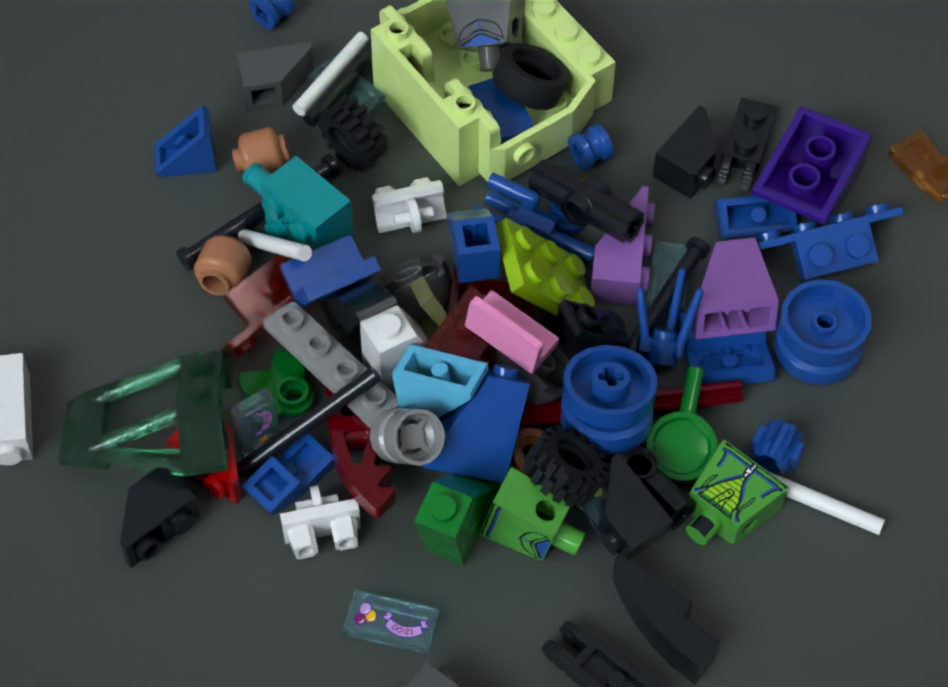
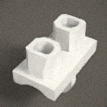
[372,177,446,233]
[280,485,361,560]

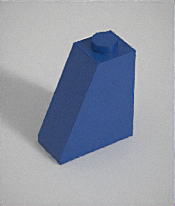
[422,364,530,482]

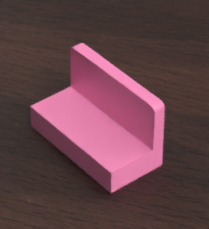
[465,290,559,374]

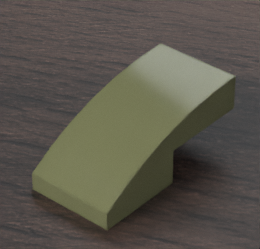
[410,275,459,356]

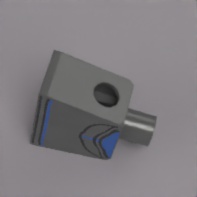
[447,0,525,72]

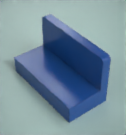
[280,235,381,309]

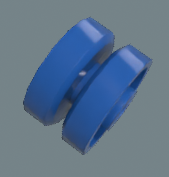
[774,279,872,385]
[560,345,658,455]

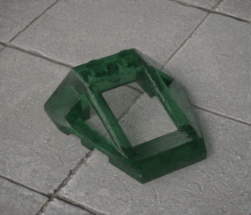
[58,350,234,476]

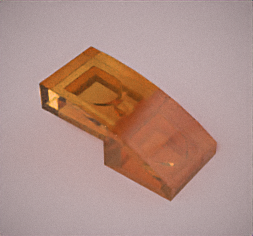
[887,129,948,203]

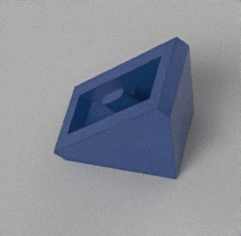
[154,105,216,177]

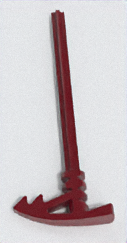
[326,380,744,519]

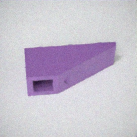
[591,186,655,306]

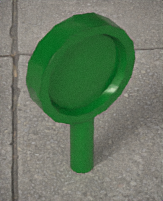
[645,366,717,484]

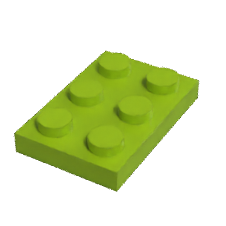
[495,217,595,317]

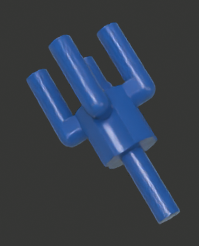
[473,172,595,263]

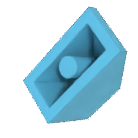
[392,344,489,418]

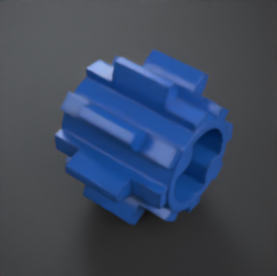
[749,419,805,475]

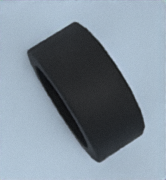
[492,43,570,110]

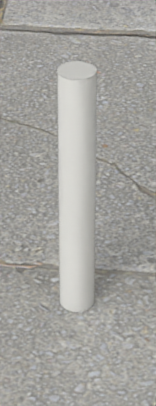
[292,32,369,116]
[238,229,312,261]
[768,471,885,535]

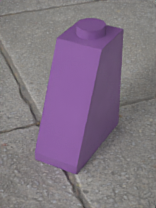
[694,238,779,339]

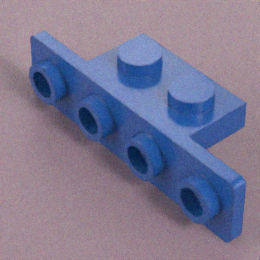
[756,202,905,281]

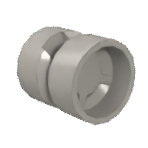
[370,408,445,466]

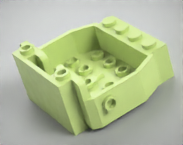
[371,0,616,186]

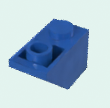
[446,208,501,283]

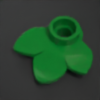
[238,349,314,421]

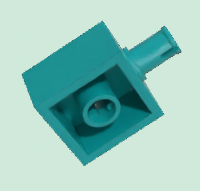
[242,156,354,251]

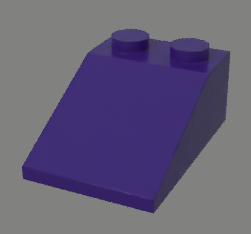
[752,106,872,225]

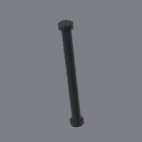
[176,154,341,271]
[627,237,711,353]

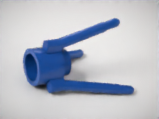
[636,268,704,366]

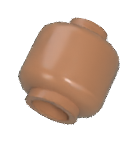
[232,127,291,174]
[194,236,252,295]

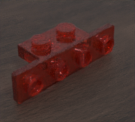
[218,254,296,358]

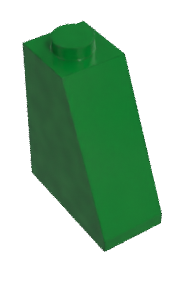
[414,474,499,566]

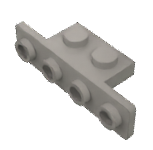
[263,302,399,428]

